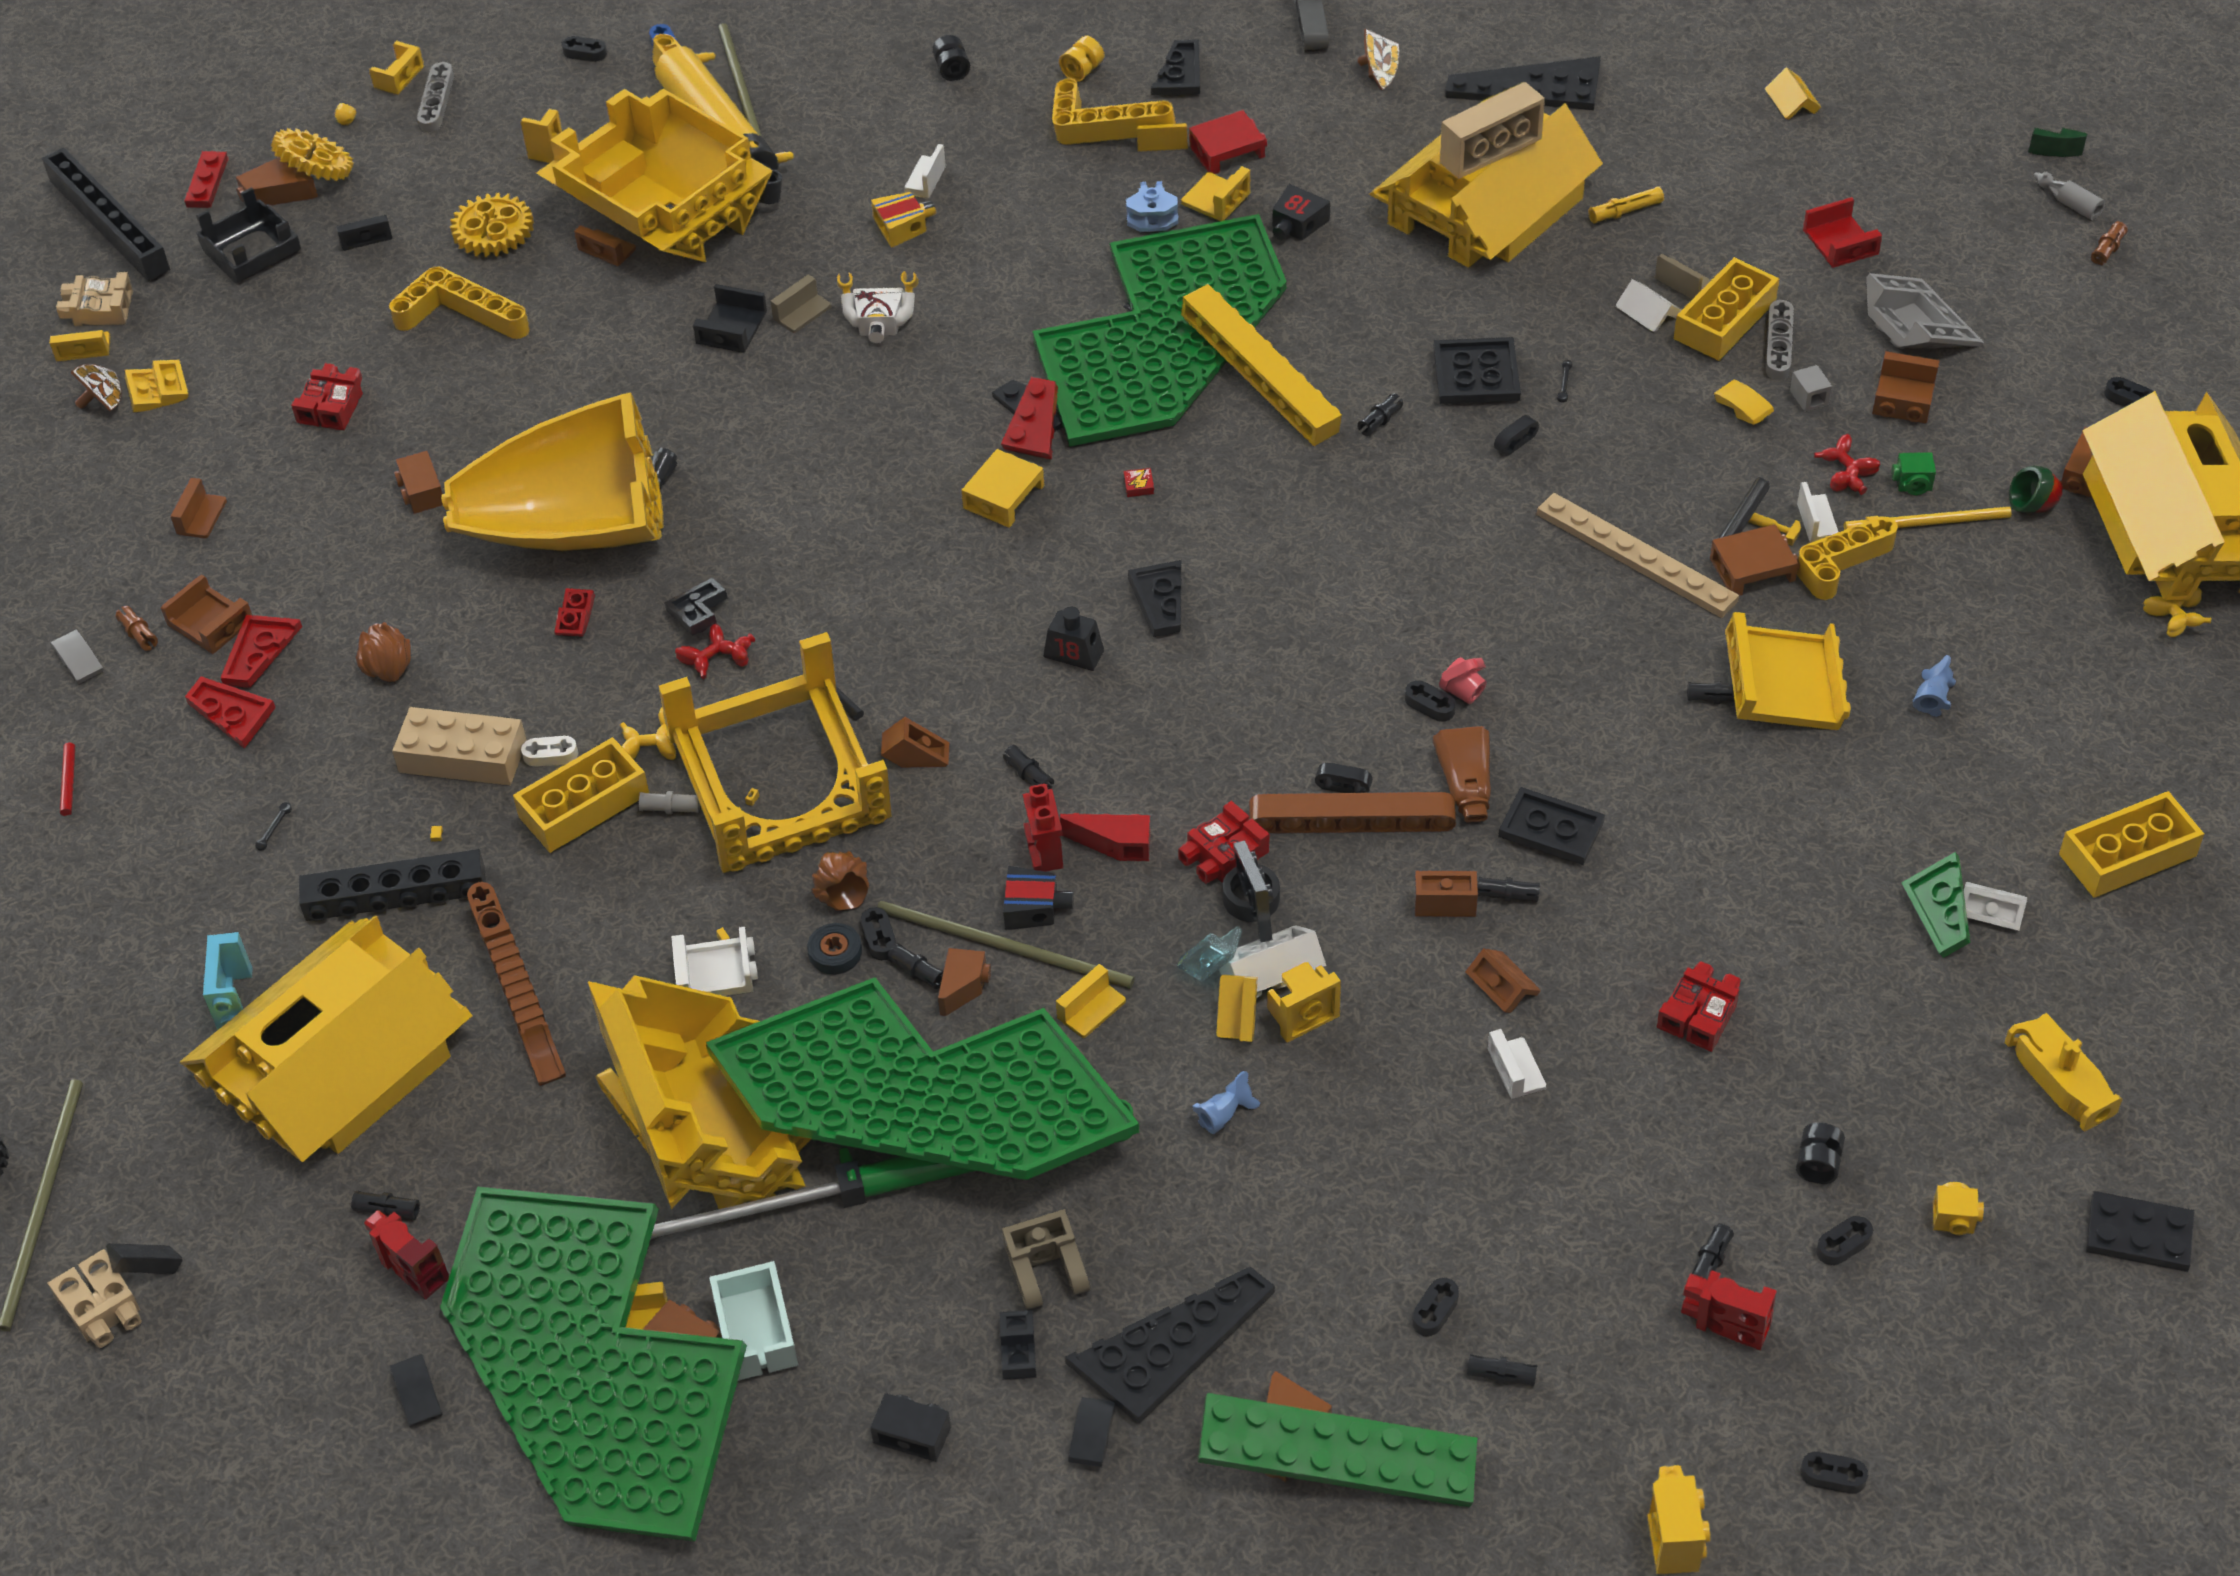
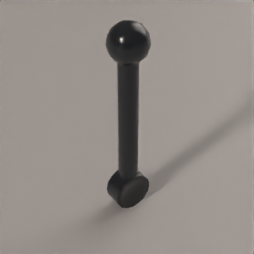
[1557,360,1573,402]
[255,802,292,850]

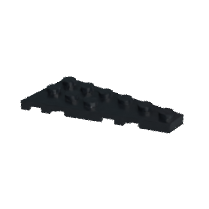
[1445,56,1601,110]
[1065,1267,1275,1424]

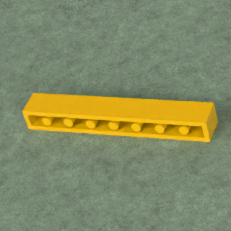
[1181,284,1342,446]

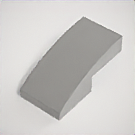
[51,630,104,684]

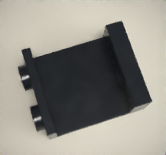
[693,284,767,353]

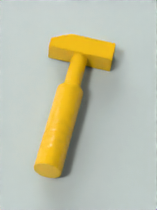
[1748,513,1801,546]

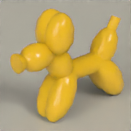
[2143,587,2211,637]
[620,707,676,760]

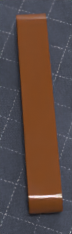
[1249,792,1456,833]

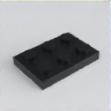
[1498,787,1605,865]
[2086,1191,2195,1272]

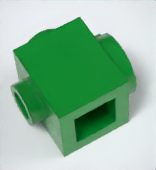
[1891,452,1936,495]

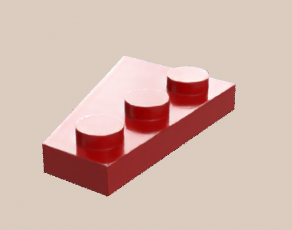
[1001,377,1058,460]
[220,615,302,688]
[185,677,276,749]

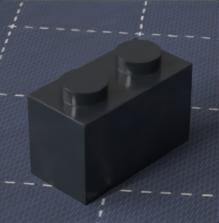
[870,1393,951,1462]

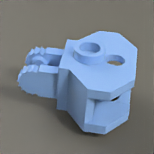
[1126,181,1178,232]

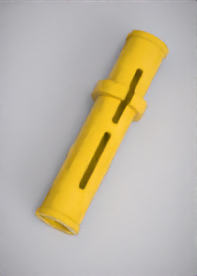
[1588,187,1664,224]

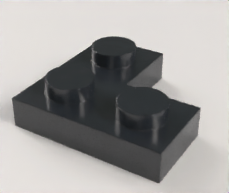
[664,578,728,636]

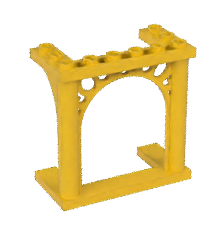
[659,632,892,873]

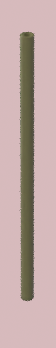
[718,23,762,137]
[877,900,1135,988]
[0,1079,83,1331]

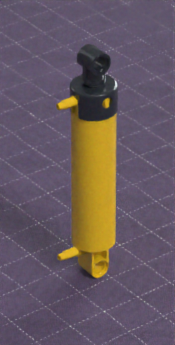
[652,34,794,204]

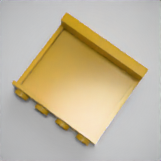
[1725,612,1851,730]

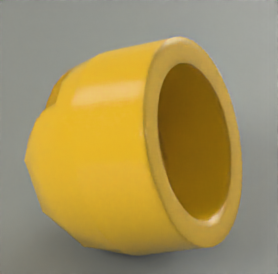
[335,103,357,125]

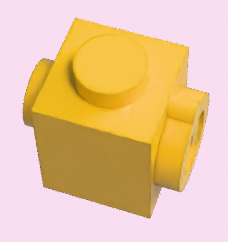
[1933,1182,1984,1235]

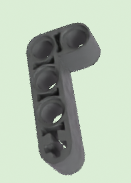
[1294,0,1329,51]

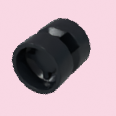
[932,35,970,81]
[1796,1123,1845,1184]

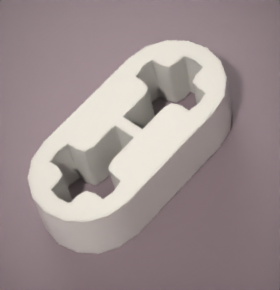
[521,736,578,767]

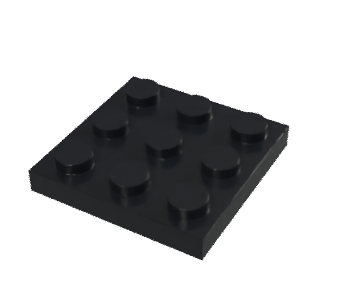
[1433,337,1521,404]

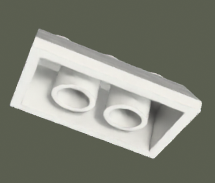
[1213,925,1326,997]

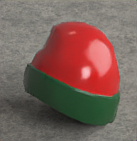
[2009,465,2063,514]

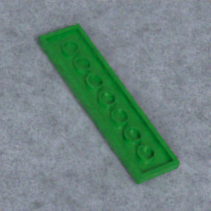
[1198,1393,1477,1507]

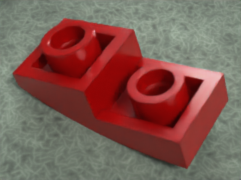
[554,588,595,636]

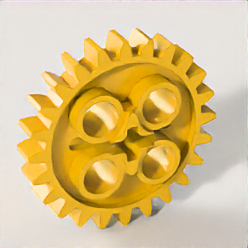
[271,128,354,181]
[450,193,534,257]

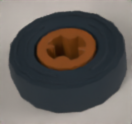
[807,923,862,975]

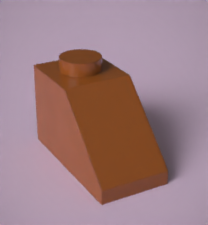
[881,717,949,768]
[938,948,991,1016]

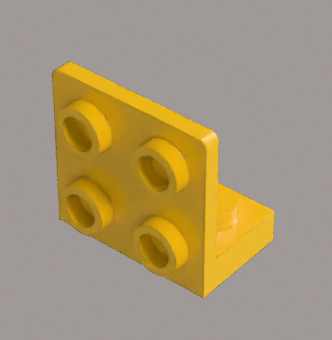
[1181,167,1250,221]

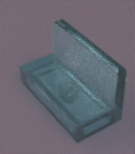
[1177,926,1242,981]

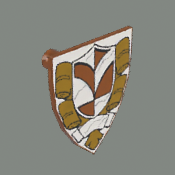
[1357,29,1399,90]
[71,364,122,411]

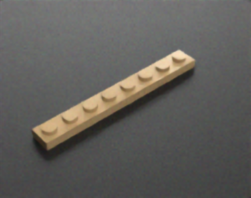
[1537,493,1739,618]

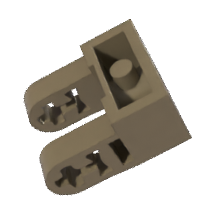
[1002,1209,1090,1310]

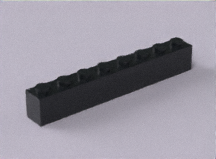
[42,147,171,282]

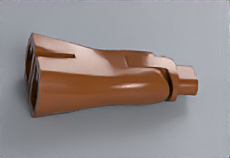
[1432,726,1491,823]

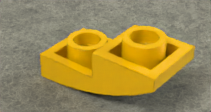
[1714,379,1774,425]

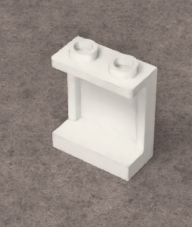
[671,927,758,996]

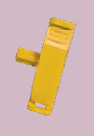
[2004,1013,2122,1131]

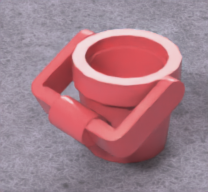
[1439,657,1487,704]

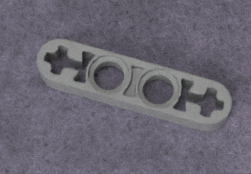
[417,62,454,132]
[1765,300,1794,380]

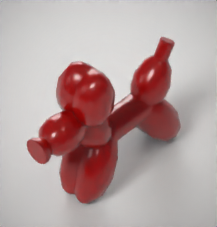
[1814,434,1881,495]
[675,624,755,679]

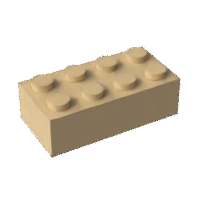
[1440,82,1545,179]
[392,707,527,786]

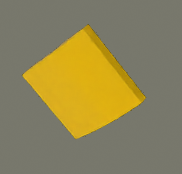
[125,360,188,412]

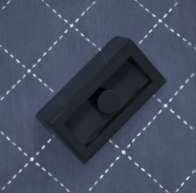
[106,1243,182,1274]

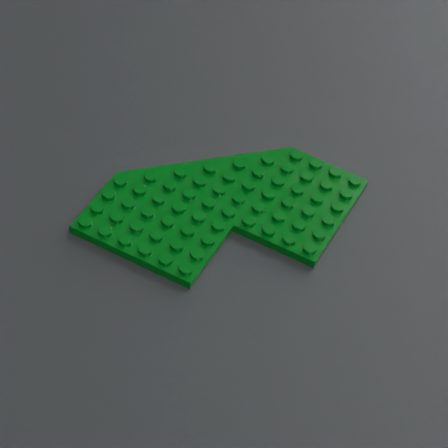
[1032,214,1287,447]
[706,977,1139,1180]
[440,1186,747,1542]

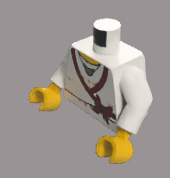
[837,271,919,343]

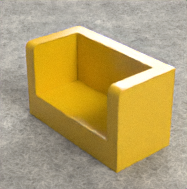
[369,41,424,95]

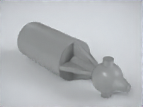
[2034,172,2105,221]

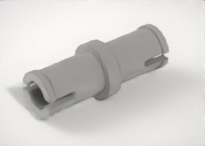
[639,791,700,814]

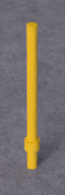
[1844,507,2012,530]

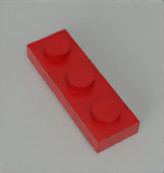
[184,151,228,208]

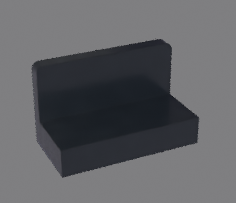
[336,214,393,251]

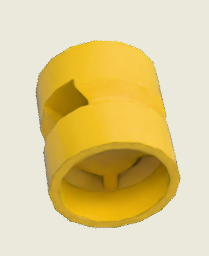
[1059,36,1104,82]

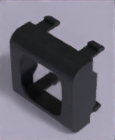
[196,187,301,284]

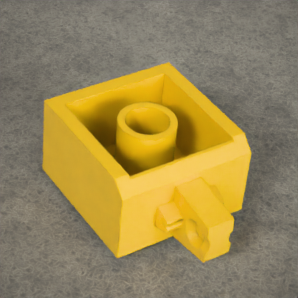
[1647,1465,1710,1574]

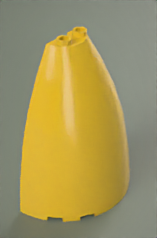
[442,392,664,551]

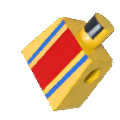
[871,192,936,247]

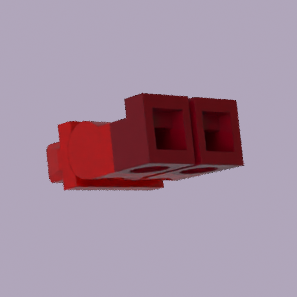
[364,1210,449,1300]

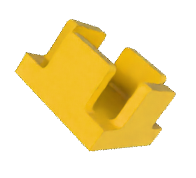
[1267,962,1341,1043]

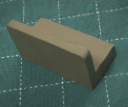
[1655,254,1711,299]
[770,274,831,333]

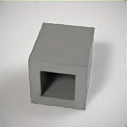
[1790,365,1832,412]

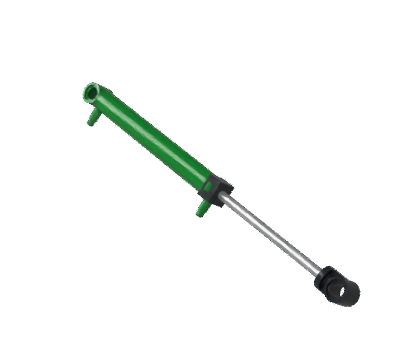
[648,1099,1133,1249]

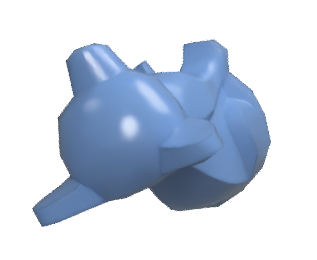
[1913,655,1956,717]
[1192,1071,1260,1134]

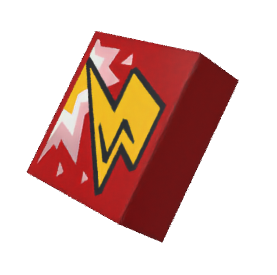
[1124,468,1154,497]

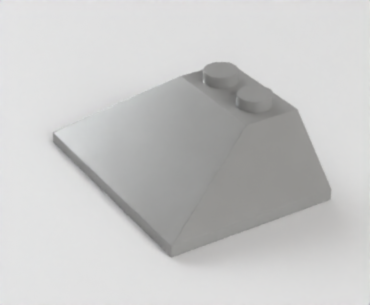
[1866,273,1984,349]

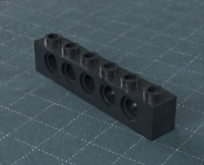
[299,849,486,921]

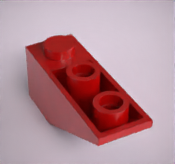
[1060,813,1151,861]

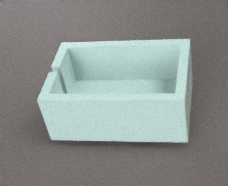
[709,1261,798,1380]

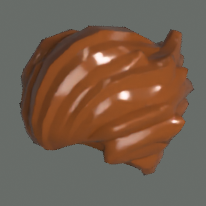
[356,622,411,682]
[811,851,869,911]

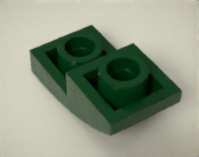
[2028,127,2088,157]

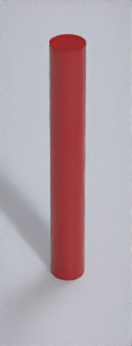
[60,742,76,816]

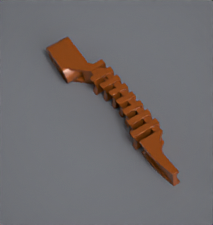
[467,882,566,1086]

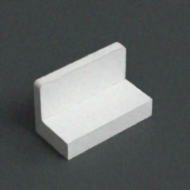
[905,144,946,199]
[1616,279,1681,332]
[1797,482,1838,543]
[1964,882,2027,931]
[1488,1029,1546,1099]

